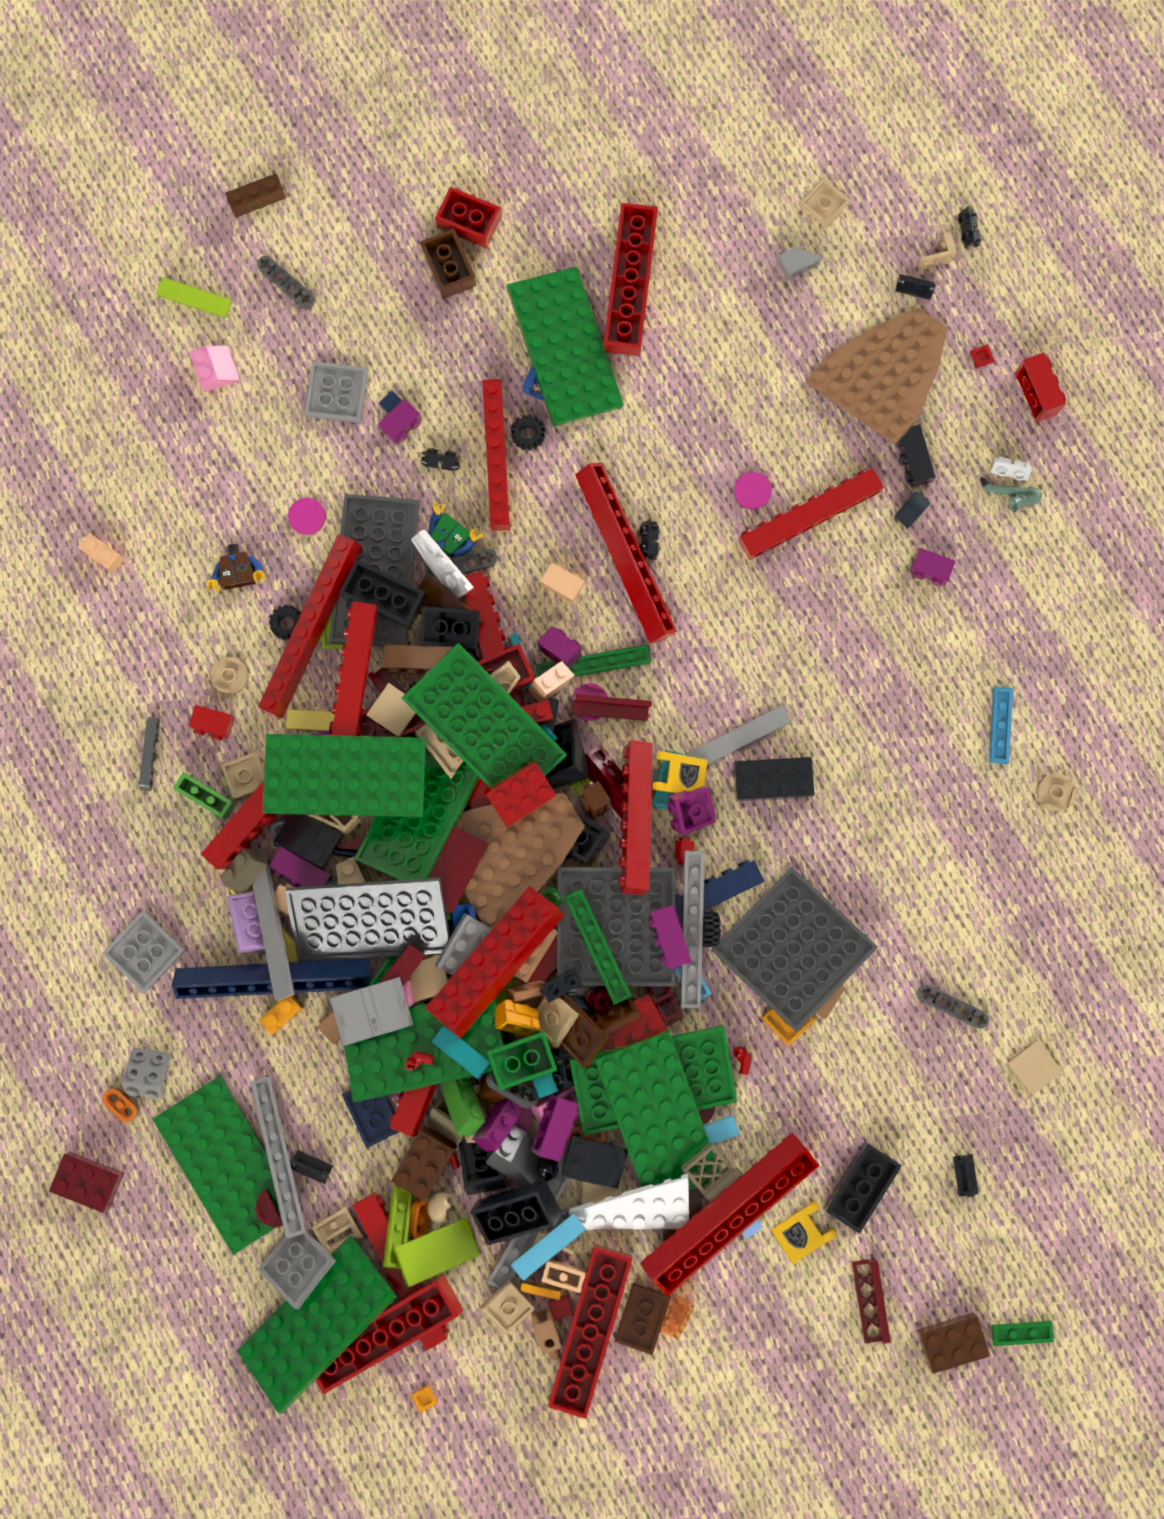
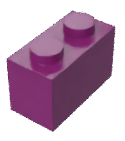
[378,398,422,444]
[910,548,956,586]
[537,626,582,669]

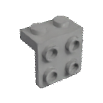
[121,1048,171,1100]

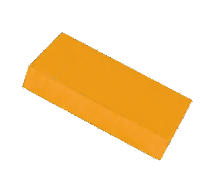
[521,1281,561,1300]

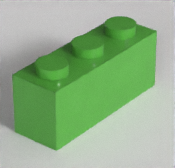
[173,772,237,820]
[440,1077,485,1136]

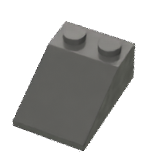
[485,1125,546,1186]

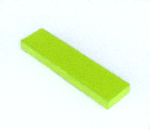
[156,277,232,318]
[383,1185,413,1270]

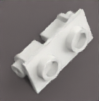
[990,456,1032,481]

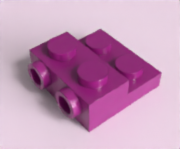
[667,785,716,835]

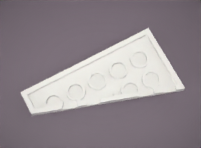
[569,1174,689,1230]

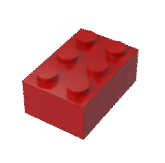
[435,186,502,249]
[1015,353,1066,423]
[484,760,557,827]

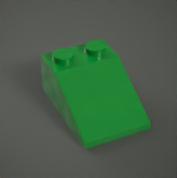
[487,1031,557,1091]

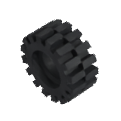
[511,414,545,451]
[269,605,301,641]
[702,912,721,947]

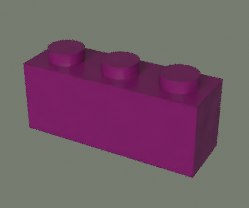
[269,846,333,887]
[648,905,692,970]
[472,1089,525,1151]
[531,1094,579,1162]

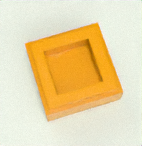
[411,1384,438,1413]

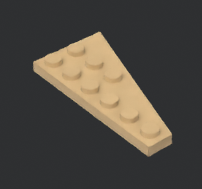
[415,661,521,778]

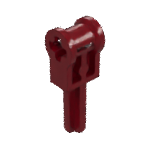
[584,986,612,1011]

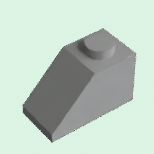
[777,247,822,281]

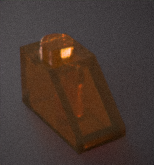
[660,1293,695,1339]

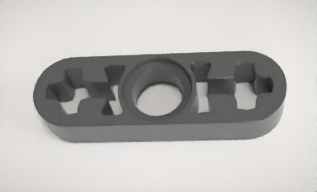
[486,1071,538,1108]

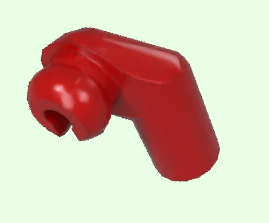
[733,1047,752,1075]
[404,1051,435,1070]

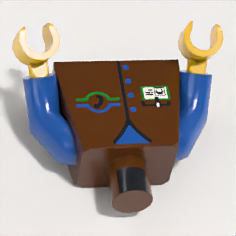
[207,544,267,592]

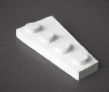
[411,530,474,599]

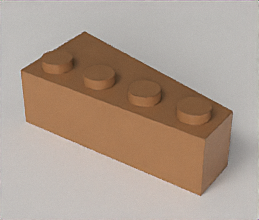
[382,645,453,675]

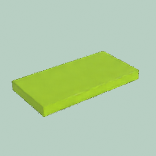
[393,1217,480,1287]

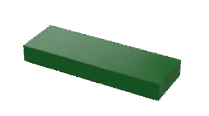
[991,1321,1054,1346]

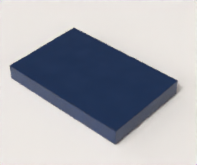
[341,1090,399,1148]

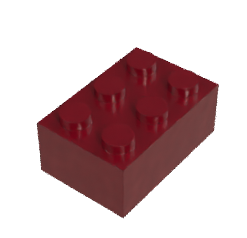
[48,1151,124,1213]

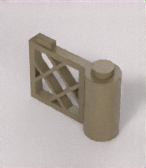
[681,1142,743,1202]

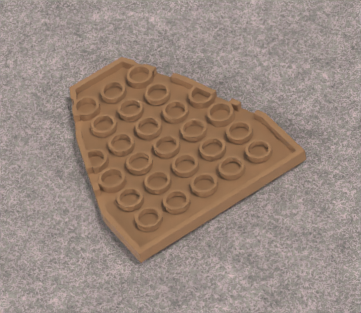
[807,308,948,445]
[456,793,585,929]

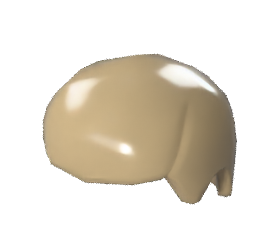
[428,1192,452,1223]

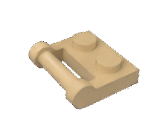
[311,1206,364,1255]

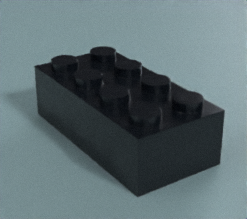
[339,559,427,630]
[733,757,815,802]
[823,1141,902,1234]
[470,1179,562,1246]

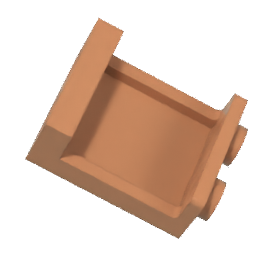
[506,980,546,1040]

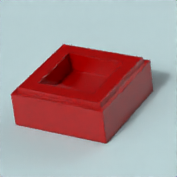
[970,344,995,369]
[548,1295,573,1321]

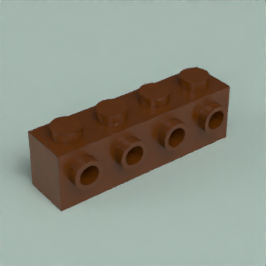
[580,781,611,819]

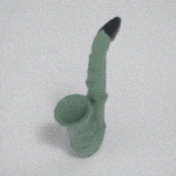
[980,477,1042,512]

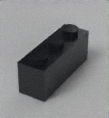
[895,424,936,487]

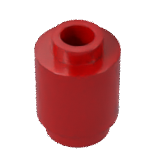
[675,837,694,865]

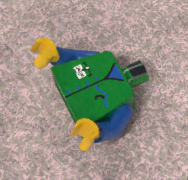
[428,500,484,558]

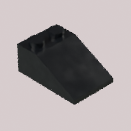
[420,604,480,649]
[545,719,588,789]
[568,812,610,867]
[273,814,343,870]
[561,1134,628,1189]
[458,1138,506,1196]

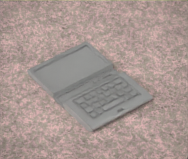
[330,977,413,1046]

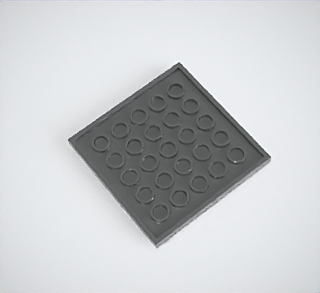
[557,867,675,986]
[711,867,878,1033]

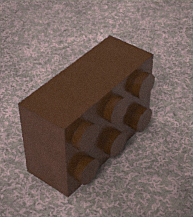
[420,228,476,300]
[391,1125,458,1202]
[916,1312,990,1374]

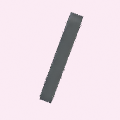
[257,256,315,309]
[425,549,497,574]
[139,717,160,791]
[917,985,989,1029]

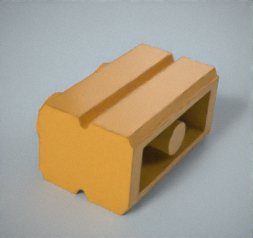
[259,995,304,1035]
[494,1000,540,1036]

